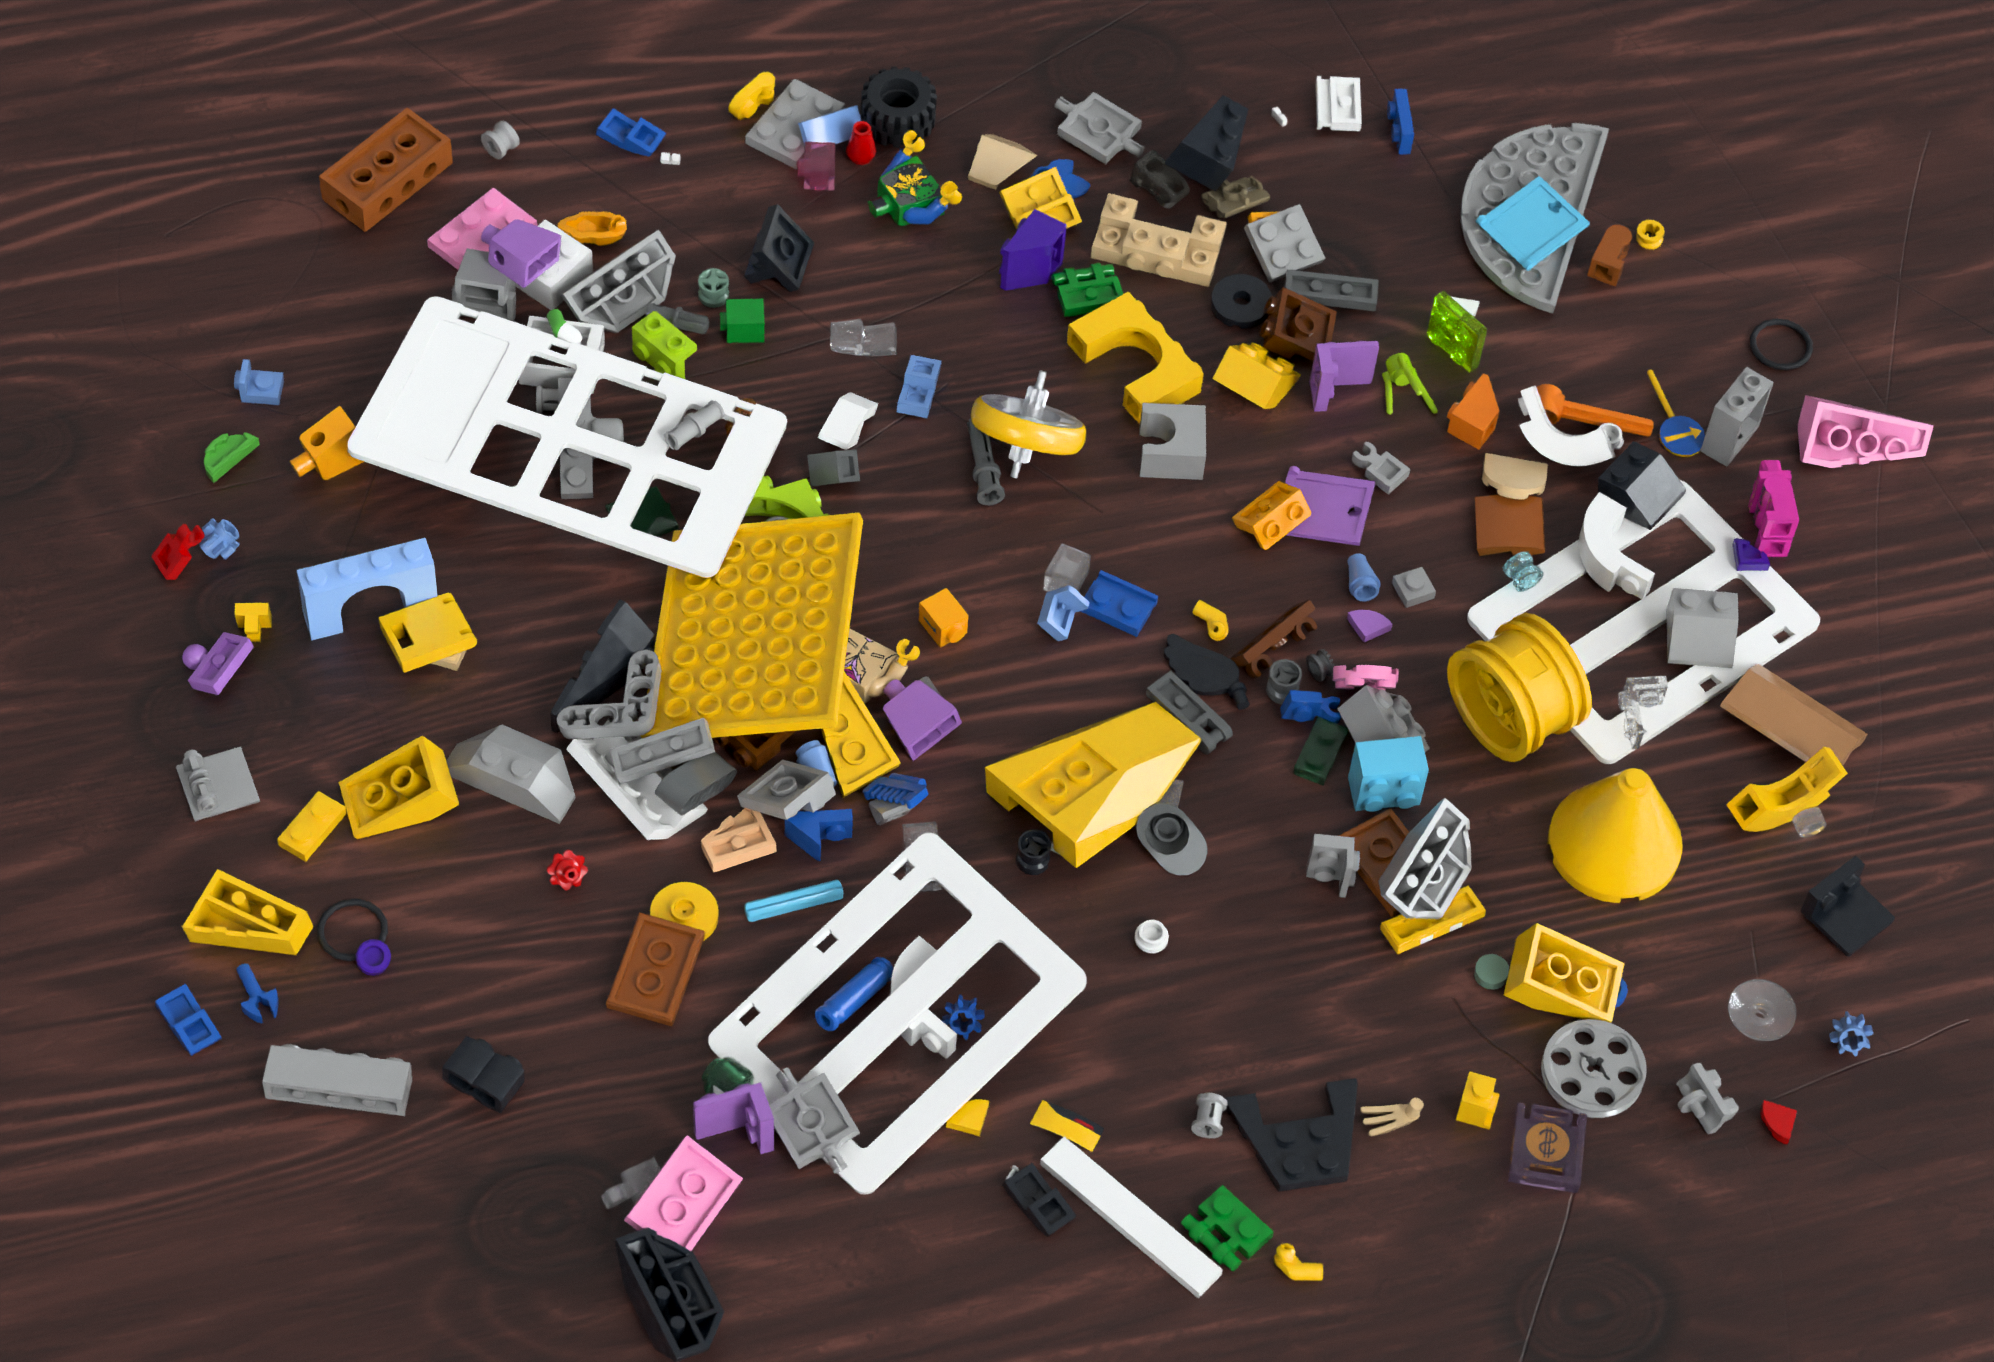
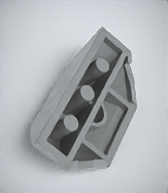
[561,230,676,334]
[446,724,575,824]
[1379,798,1472,919]

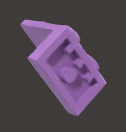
[1309,341,1379,412]
[693,1082,774,1154]

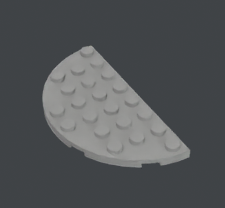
[1460,123,1609,314]

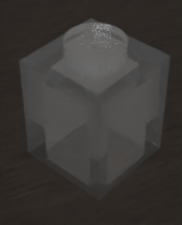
[1043,543,1091,592]

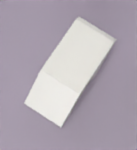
[818,392,878,450]

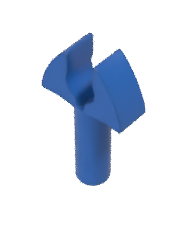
[236,963,279,1024]

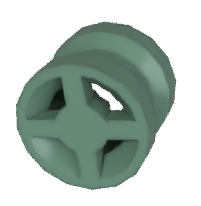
[698,268,729,308]

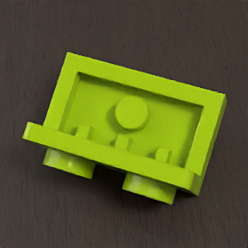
[632,311,697,379]

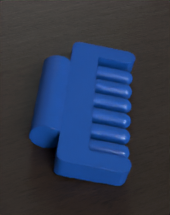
[863,773,929,809]

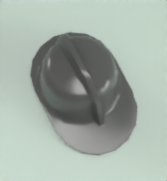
[1136,803,1208,876]

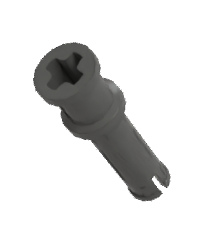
[967,418,1005,505]

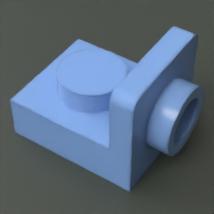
[234,359,284,405]

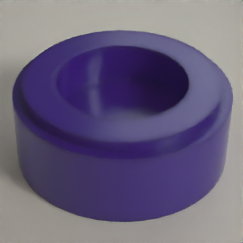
[355,939,391,976]

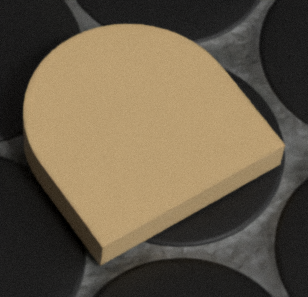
[1482,453,1548,499]

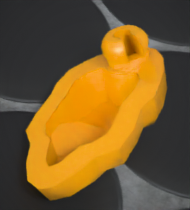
[557,211,627,246]

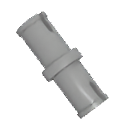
[664,400,724,450]

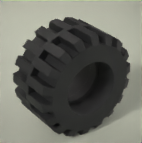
[861,67,937,148]

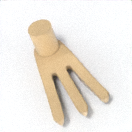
[1360,1098,1424,1136]

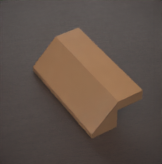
[1720,664,1868,766]

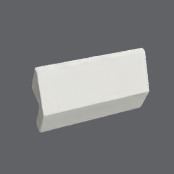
[566,720,708,840]

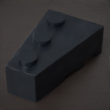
[1164,95,1248,191]

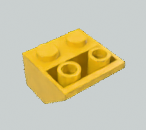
[1212,342,1301,409]

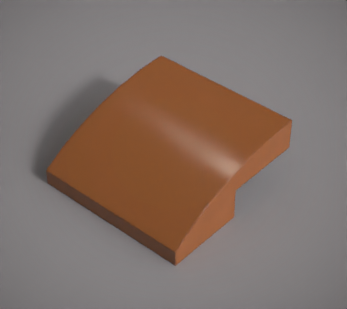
[1475,495,1545,558]

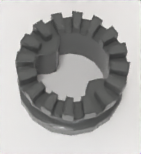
[1306,649,1335,682]

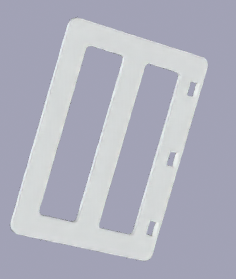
[1467,480,1820,764]
[708,833,1087,1195]

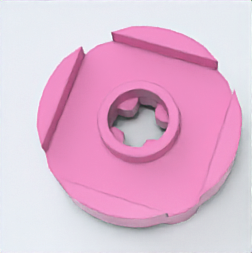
[1333,665,1399,691]

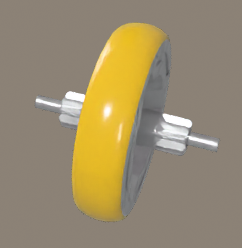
[971,370,1086,478]

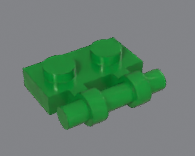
[1052,262,1123,317]
[1181,1185,1274,1272]

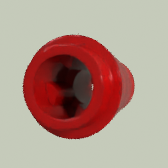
[846,121,876,165]

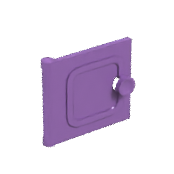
[1285,466,1375,546]

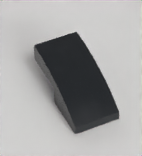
[1002,1163,1076,1237]

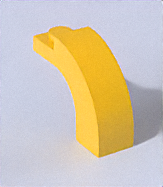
[1726,747,1848,832]

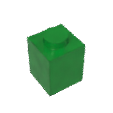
[720,299,765,343]

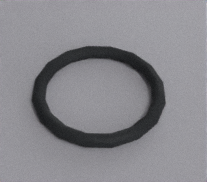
[1750,318,1813,370]
[317,899,388,961]

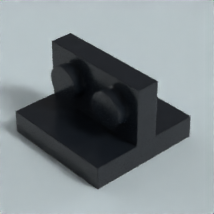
[744,204,814,292]

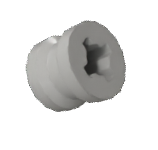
[481,121,519,159]

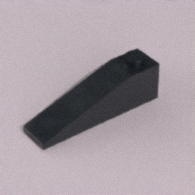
[550,599,655,733]

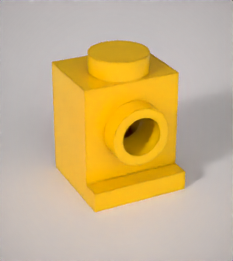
[1456,1071,1499,1130]

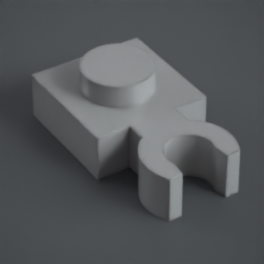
[1352,441,1410,494]

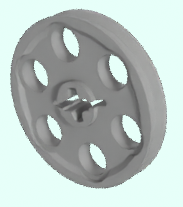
[1541,1019,1647,1118]

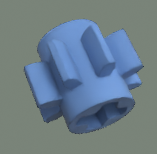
[199,518,240,560]
[1829,1011,1873,1056]

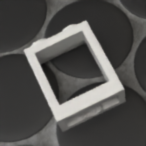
[519,316,605,394]

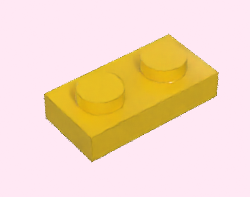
[277,791,347,862]

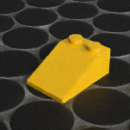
[339,736,459,839]
[1504,923,1624,1023]

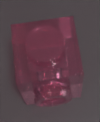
[798,142,835,191]

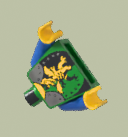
[868,130,962,226]

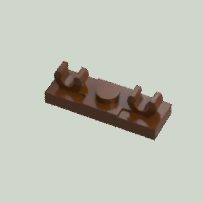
[1230,599,1317,679]

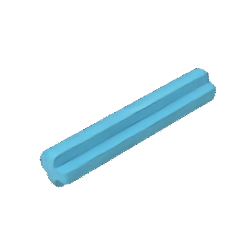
[744,880,844,922]

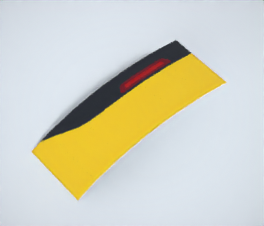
[1030,1100,1104,1152]

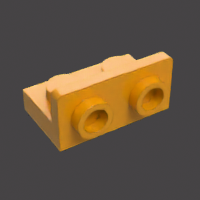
[1232,481,1311,550]

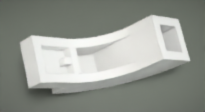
[1518,385,1615,466]
[1578,492,1655,600]
[890,936,957,1059]

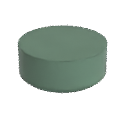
[1474,954,1509,990]

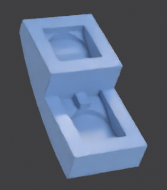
[798,105,862,152]
[897,355,942,418]

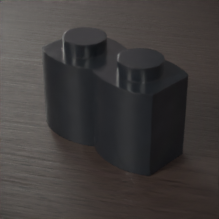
[442,1036,525,1113]

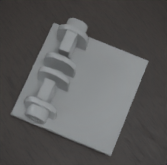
[176,746,260,821]

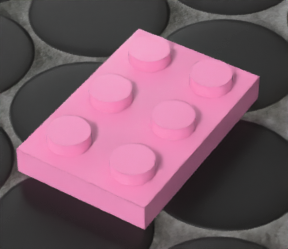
[427,188,537,270]
[624,1135,743,1251]

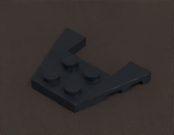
[1225,1078,1358,1192]

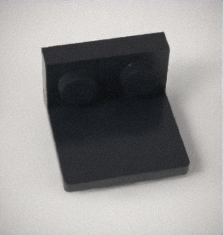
[1800,856,1895,956]

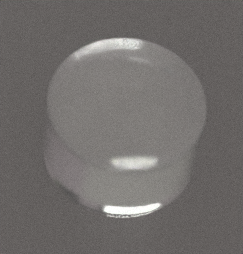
[1792,807,1827,837]

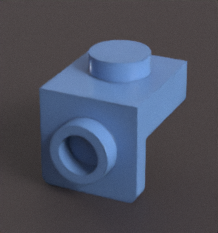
[1037,585,1090,642]

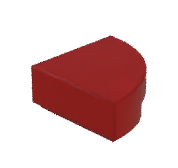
[1761,1100,1797,1145]

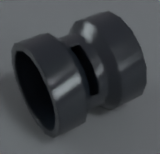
[1016,829,1052,875]

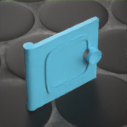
[1476,176,1590,271]

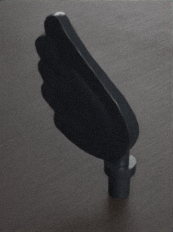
[1164,634,1250,710]

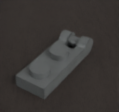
[1146,670,1233,755]

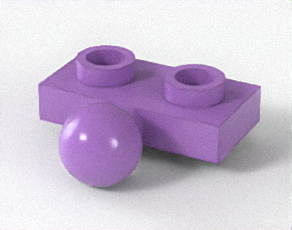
[182,632,254,695]

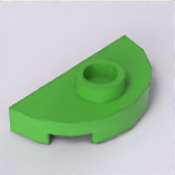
[204,433,260,483]

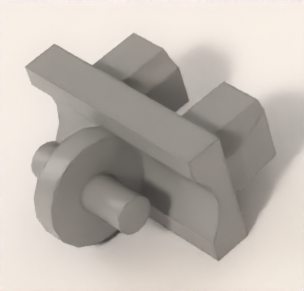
[1677,1063,1739,1134]

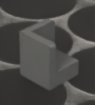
[807,449,860,486]

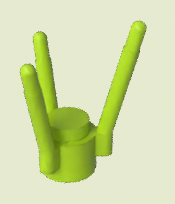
[1382,353,1438,415]

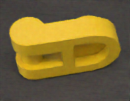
[728,72,775,120]

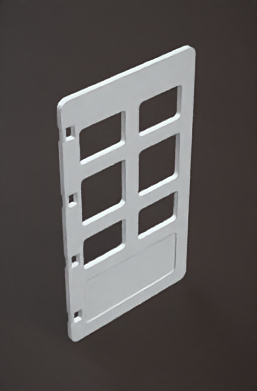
[348,297,787,578]

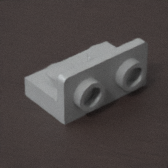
[1306,834,1360,898]

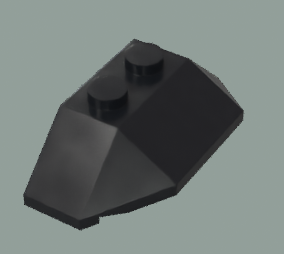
[615,1227,724,1362]

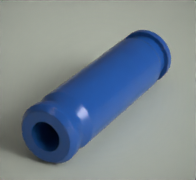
[815,957,894,1031]

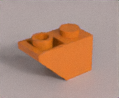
[1447,373,1499,450]

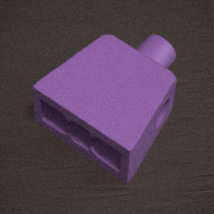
[481,219,561,288]
[883,679,962,761]

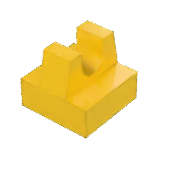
[235,603,272,642]

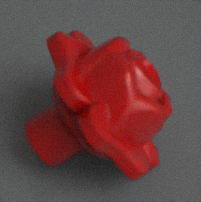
[546,849,588,891]

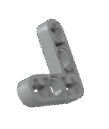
[557,650,662,739]

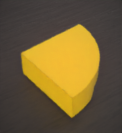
[946,1100,989,1136]

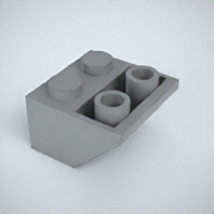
[1337,685,1430,752]

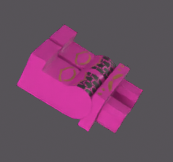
[1748,460,1799,557]

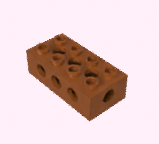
[319,108,453,232]

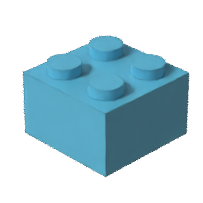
[1348,736,1429,812]

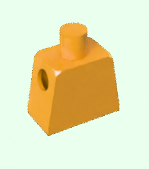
[290,406,364,480]

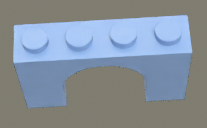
[296,538,438,641]

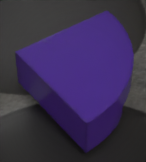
[1732,538,1770,571]

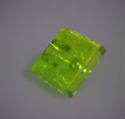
[1427,291,1487,373]

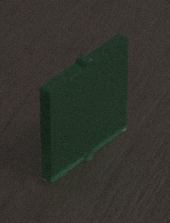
[605,486,679,537]

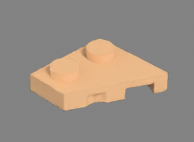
[701,808,777,873]

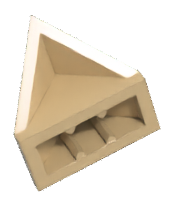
[968,134,1037,190]

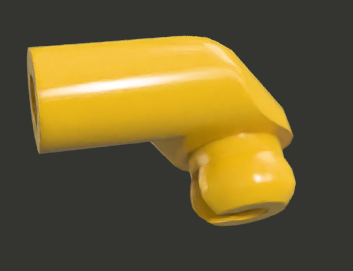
[1193,600,1229,641]
[1274,1243,1323,1281]

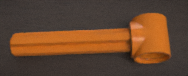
[1536,384,1654,437]

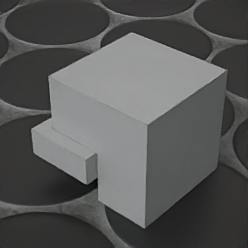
[452,249,516,322]

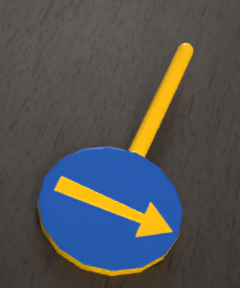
[1647,369,1705,457]

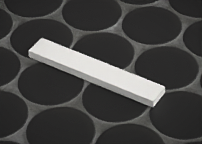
[1040,1137,1223,1298]

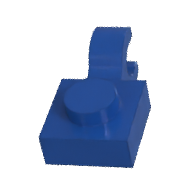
[1280,690,1342,724]

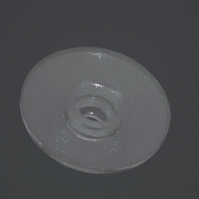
[1728,979,1797,1041]

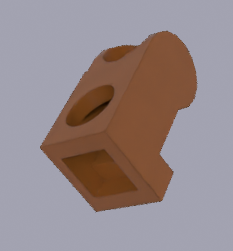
[1587,225,1632,287]

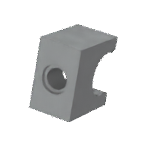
[1139,403,1206,480]

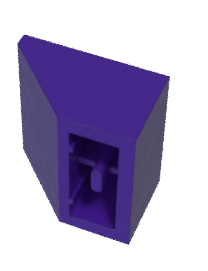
[999,209,1067,291]

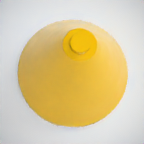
[1548,768,1682,903]

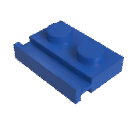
[1080,570,1158,637]

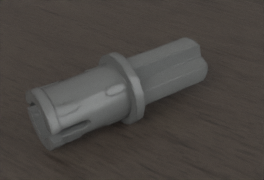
[646,303,709,334]

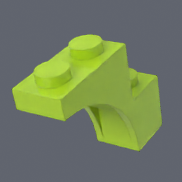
[745,475,828,519]

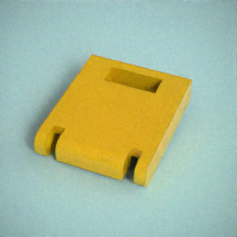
[378,593,477,673]

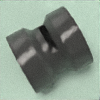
[1266,659,1302,704]

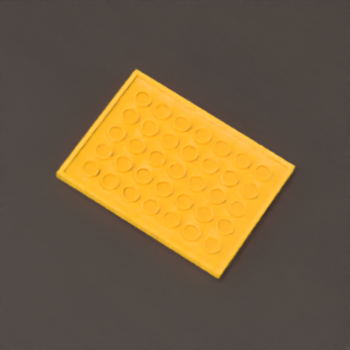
[640,512,863,738]

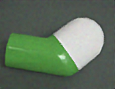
[547,309,582,344]

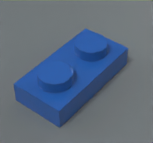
[1387,89,1414,154]

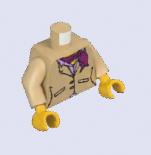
[844,628,920,704]

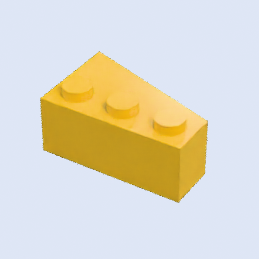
[182,869,314,955]

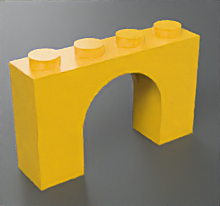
[1067,292,1204,424]

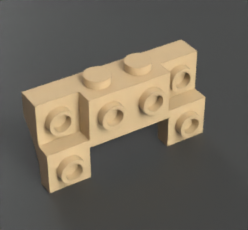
[1091,193,1227,287]

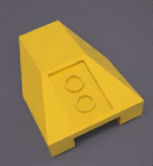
[985,702,1201,868]

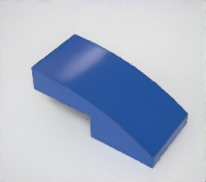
[596,108,666,156]
[155,984,222,1056]

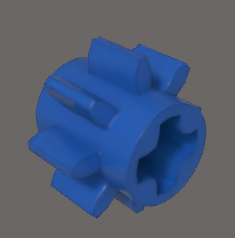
[942,994,985,1040]

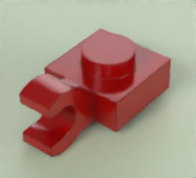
[151,524,205,580]

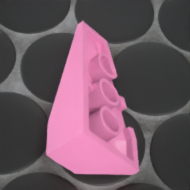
[1797,395,1933,468]

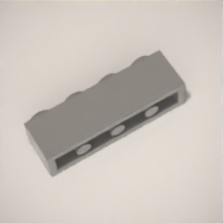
[262,1044,412,1116]

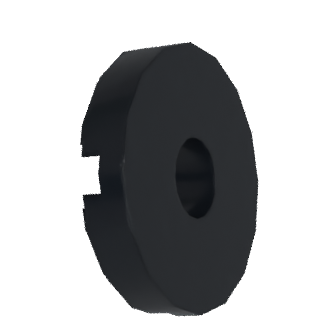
[1211,274,1272,329]

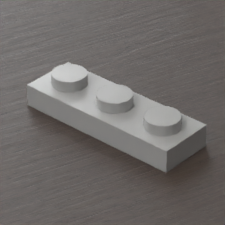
[610,718,715,784]

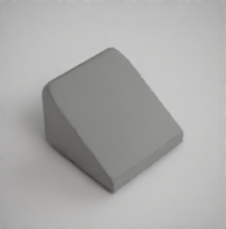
[869,799,911,825]

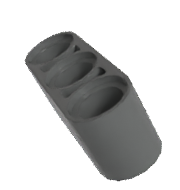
[655,752,737,816]

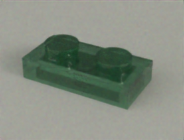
[1293,717,1348,786]

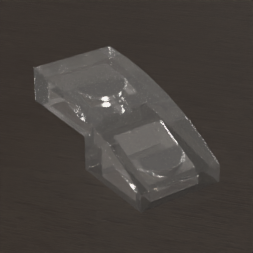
[830,319,897,356]

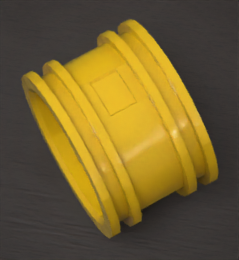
[1447,613,1592,762]

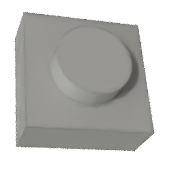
[1392,567,1436,608]

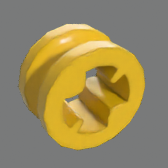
[1636,220,1664,249]

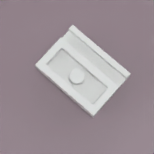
[1316,76,1362,131]

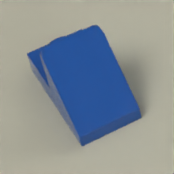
[784,809,853,861]

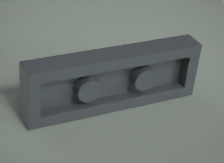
[1285,270,1379,311]

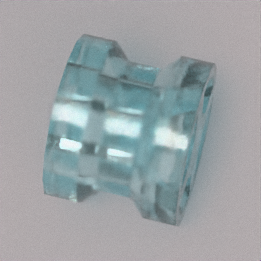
[1503,551,1544,592]

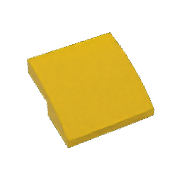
[999,167,1082,229]

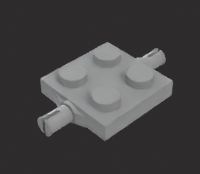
[1055,92,1145,164]
[769,1068,860,1173]

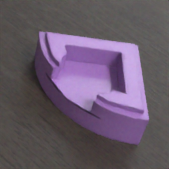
[1347,610,1392,642]

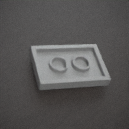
[745,79,845,169]

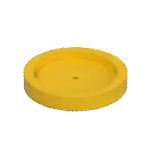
[650,882,719,941]

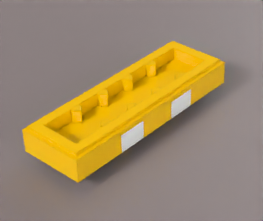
[1380,885,1486,955]

